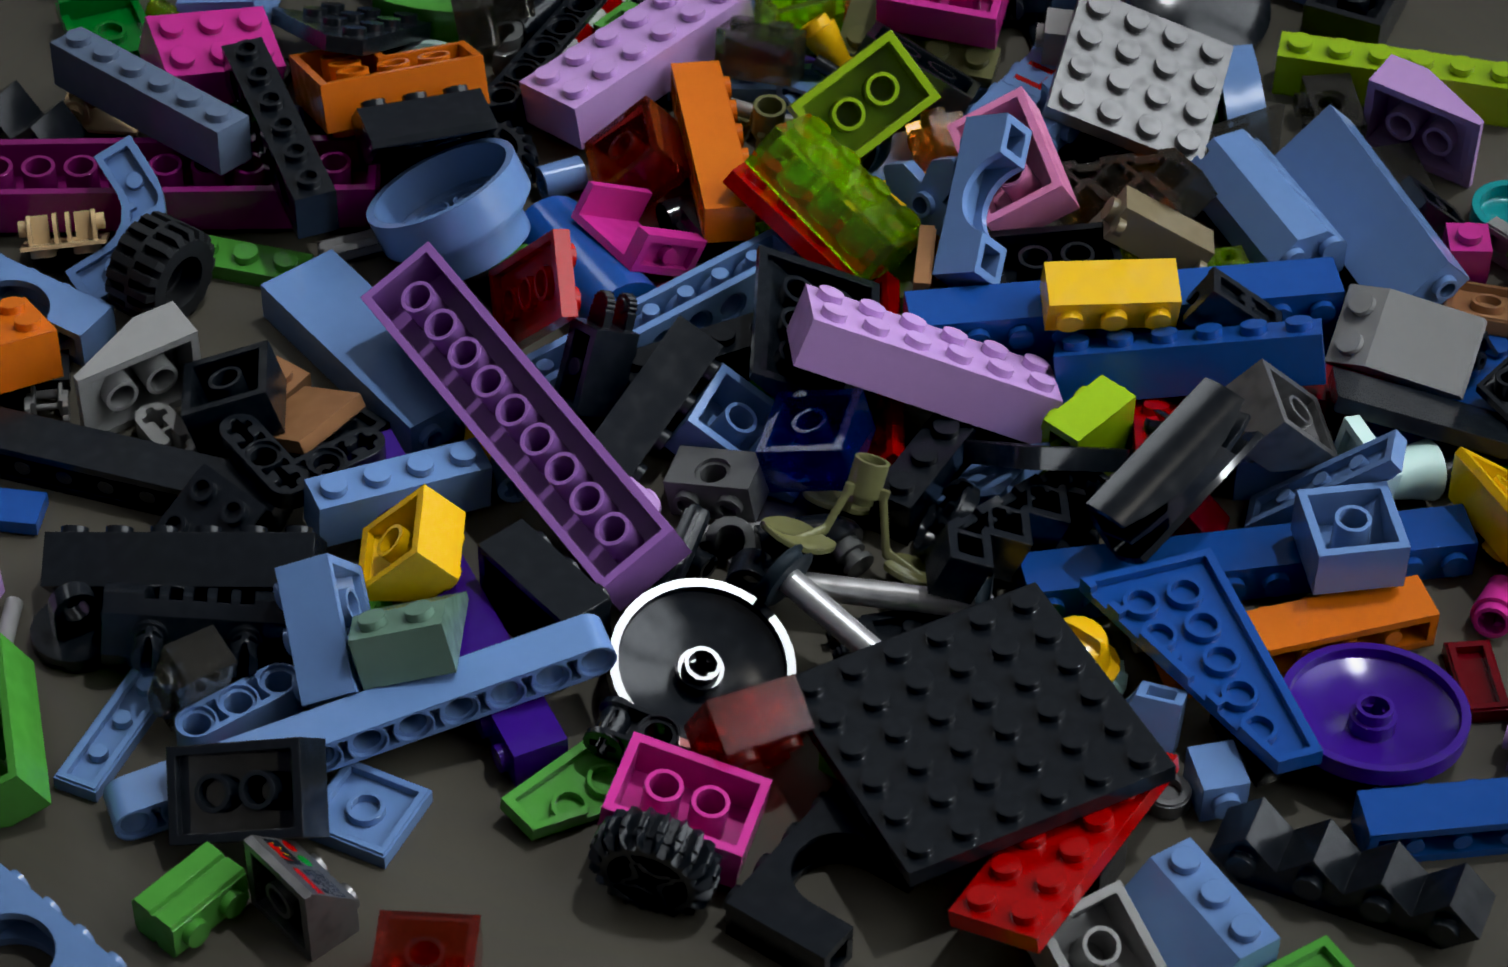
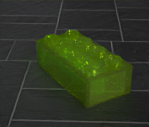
[745,113,921,280]

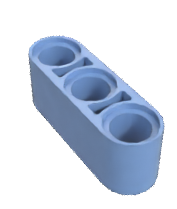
[175,663,303,746]

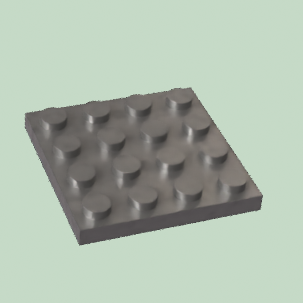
[1042,0,1234,173]

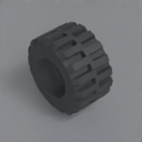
[105,211,215,317]

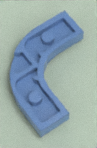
[65,134,167,301]

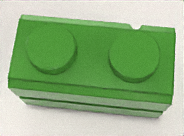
[131,841,250,958]

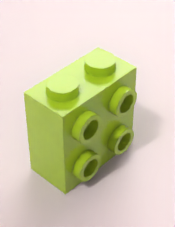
[1038,375,1136,476]

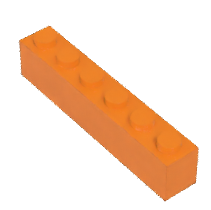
[670,60,762,243]
[1153,574,1440,699]

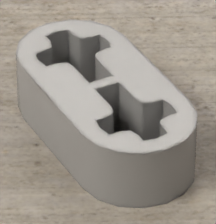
[135,402,198,452]

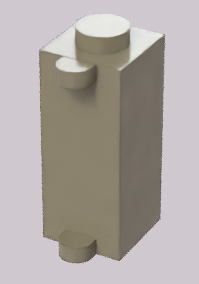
[1101,184,1215,269]

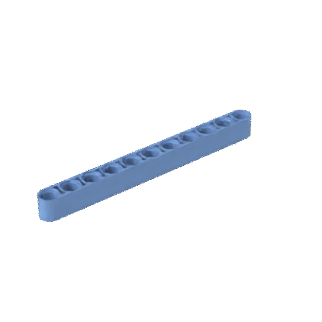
[103,613,617,841]

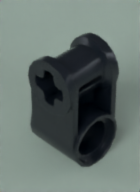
[583,696,680,764]

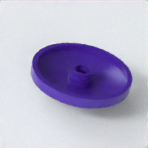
[1283,642,1472,786]

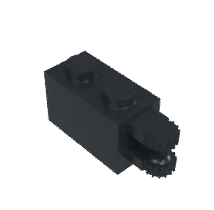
[554,290,640,418]

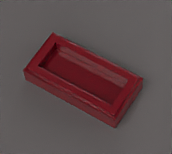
[1441,640,1508,723]

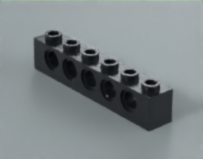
[221,37,339,239]

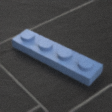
[1244,429,1407,528]

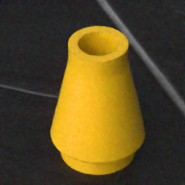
[798,12,852,67]

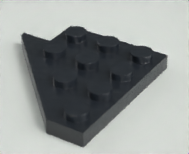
[272,2,432,57]

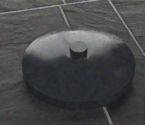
[607,578,796,758]

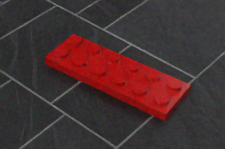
[948,752,1179,954]

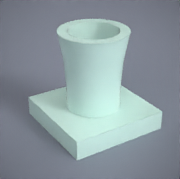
[1334,415,1447,501]

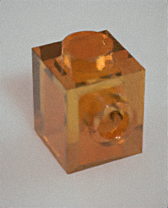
[905,107,963,172]

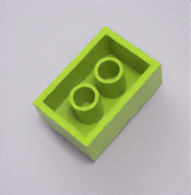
[787,30,941,173]

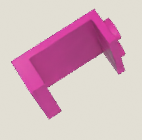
[571,181,708,277]

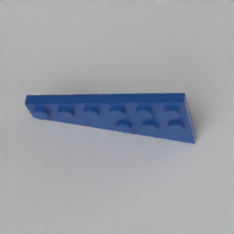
[1079,547,1323,775]

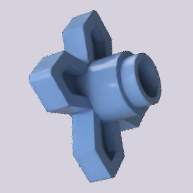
[884,156,958,248]

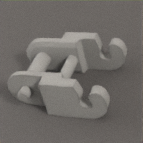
[24,382,71,423]

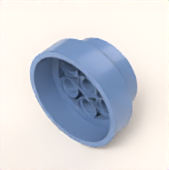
[366,138,531,280]

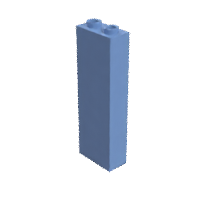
[1274,104,1470,305]
[260,249,465,454]

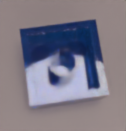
[755,388,876,492]

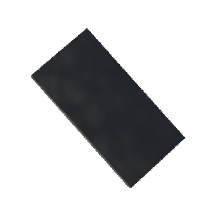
[1328,366,1508,459]

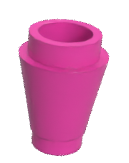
[1470,575,1508,638]

